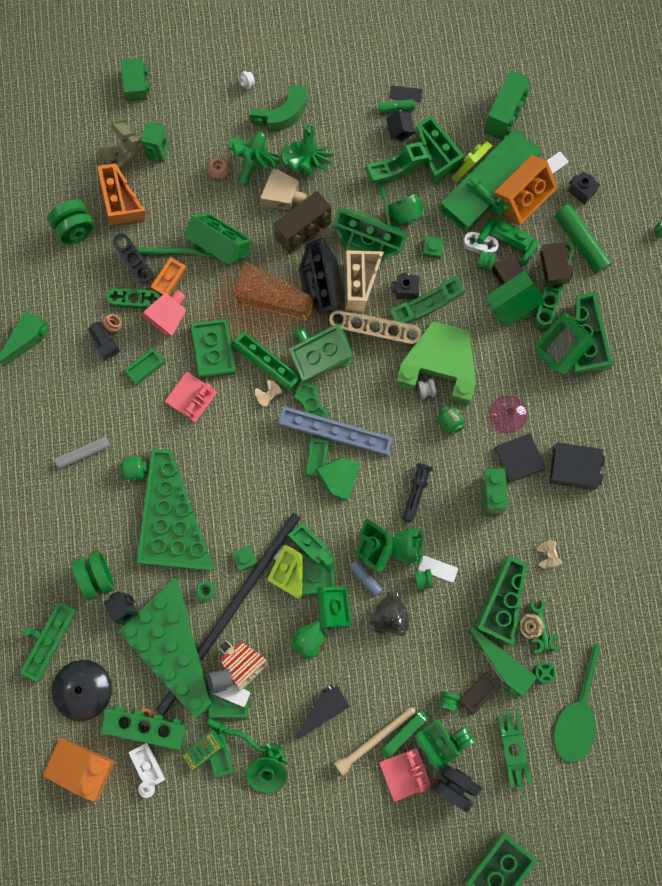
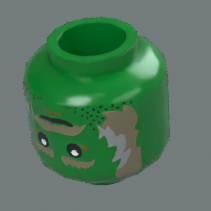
[437,406,465,435]

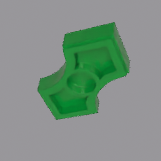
[294,381,329,418]

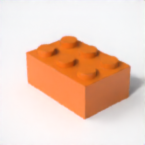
[494,155,558,225]

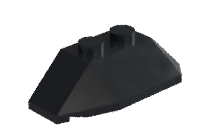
[299,237,344,314]

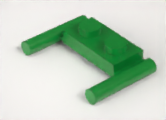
[477,218,539,266]

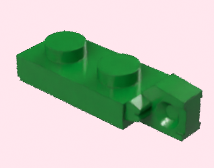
[288,523,334,571]

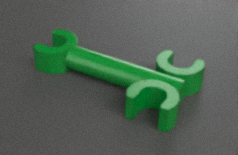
[467,175,510,219]
[529,600,561,654]

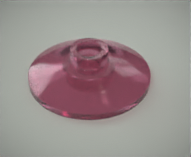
[489,396,528,433]

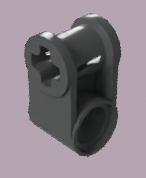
[205,669,233,695]

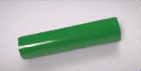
[555,204,612,274]
[231,331,301,393]

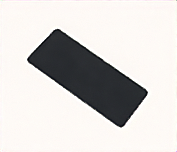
[390,85,423,102]

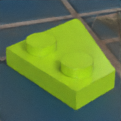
[452,141,492,183]
[267,545,303,598]

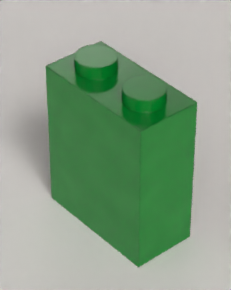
[486,270,545,327]
[480,468,508,515]

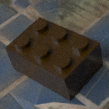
[273,191,331,254]

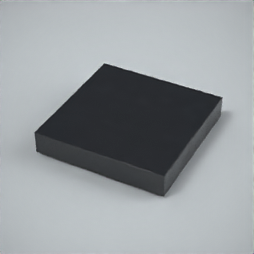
[494,433,545,482]

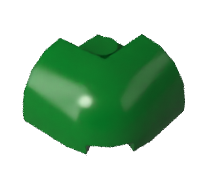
[355,518,393,572]

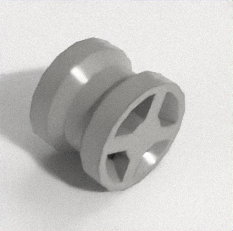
[417,378,437,400]

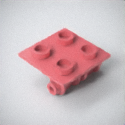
[165,372,218,423]
[379,748,431,802]

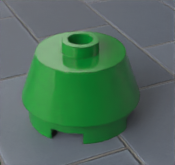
[388,194,423,226]
[392,526,423,566]

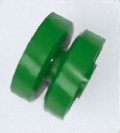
[47,200,96,245]
[71,550,115,601]

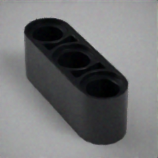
[113,234,154,283]

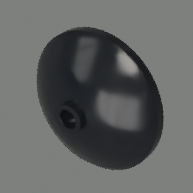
[52,660,112,721]

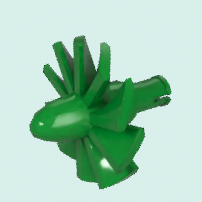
[280,124,334,178]
[228,132,280,185]

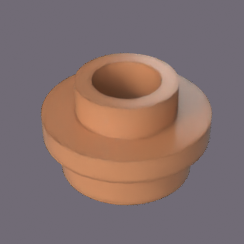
[103,314,121,332]

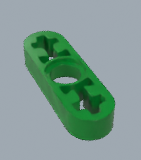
[106,288,160,309]
[380,710,428,759]

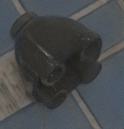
[370,592,410,636]

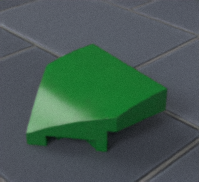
[315,457,360,500]

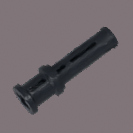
[402,463,433,523]

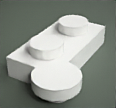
[129,743,165,798]

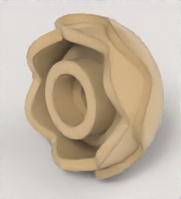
[519,614,544,639]

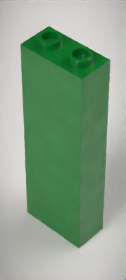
[439,129,542,234]

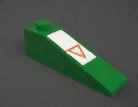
[468,627,537,697]

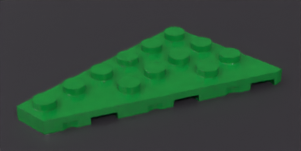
[137,448,214,571]
[118,578,212,719]

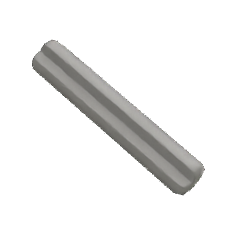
[54,437,110,468]

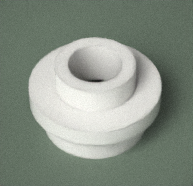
[239,71,255,90]

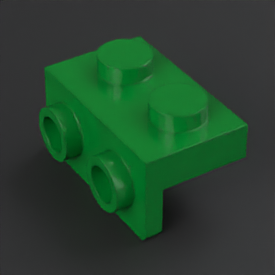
[414,718,461,770]

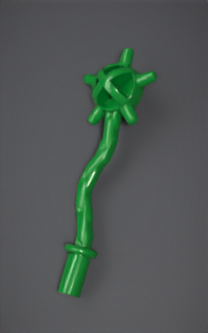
[206,718,289,764]

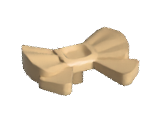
[255,380,282,407]
[537,540,562,569]

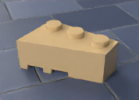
[344,250,383,312]

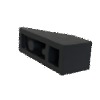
[296,684,350,739]

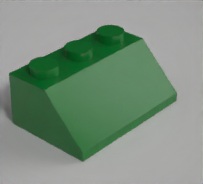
[183,213,253,264]

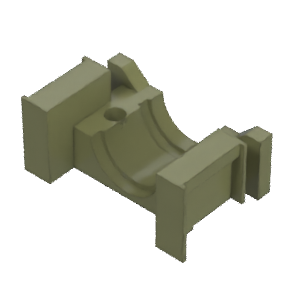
[98,119,141,169]

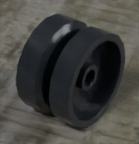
[429,763,483,813]

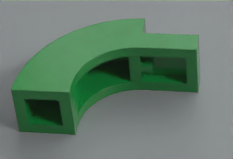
[364,142,428,184]

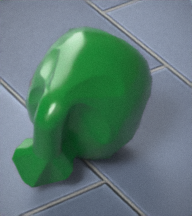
[290,618,331,660]

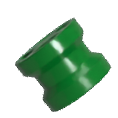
[477,251,496,272]
[414,569,433,590]
[533,663,556,683]
[437,690,460,712]
[451,726,476,751]

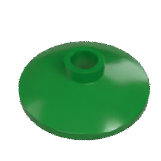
[246,758,287,793]

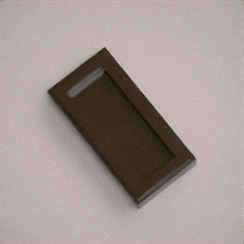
[459,672,501,715]

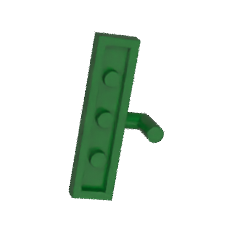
[20,601,77,682]

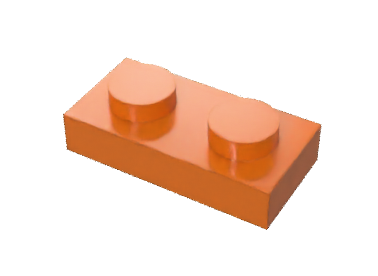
[151,257,187,295]

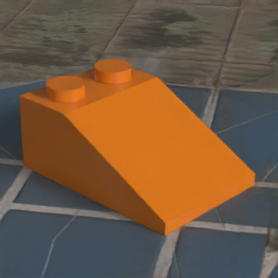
[43,737,115,802]

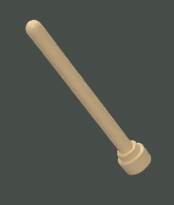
[334,707,415,776]

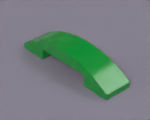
[390,275,465,324]

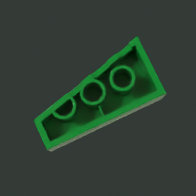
[473,555,527,646]

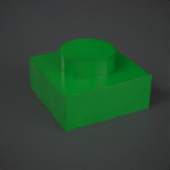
[422,236,444,259]
[232,545,257,571]

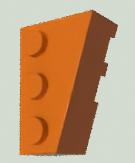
[97,163,145,226]

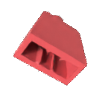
[141,290,186,338]

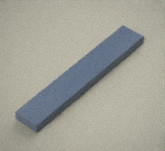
[277,406,393,456]

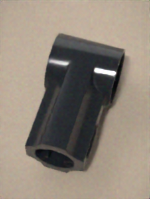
[88,321,121,361]

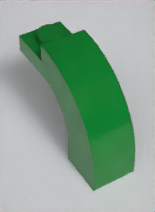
[250,85,308,132]

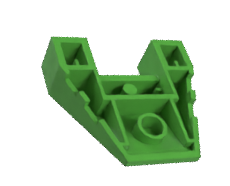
[396,321,476,406]

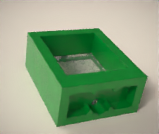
[534,312,596,375]

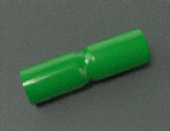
[378,99,415,114]

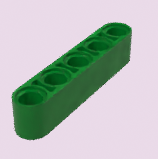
[534,241,574,330]

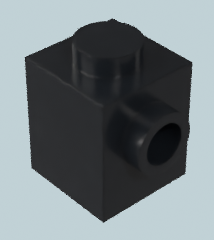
[386,110,415,142]
[568,171,600,205]
[392,273,419,299]
[104,591,139,625]

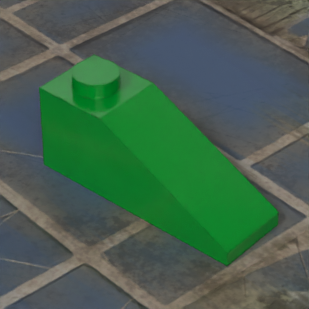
[0,311,49,366]

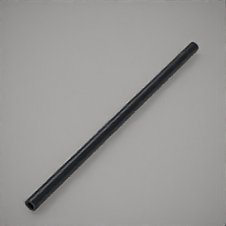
[156,513,301,715]

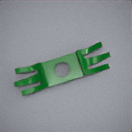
[498,710,533,791]

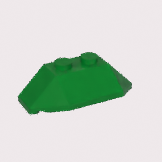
[333,207,408,261]

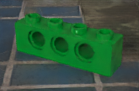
[101,705,188,750]

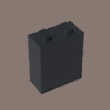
[549,442,605,490]

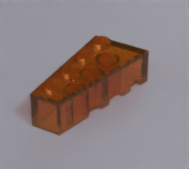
[233,261,313,320]

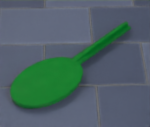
[554,644,601,762]

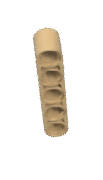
[329,310,421,344]

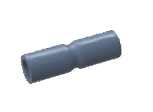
[349,560,383,597]

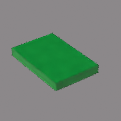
[190,319,236,378]
[289,323,355,383]

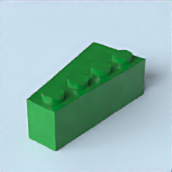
[573,292,613,377]

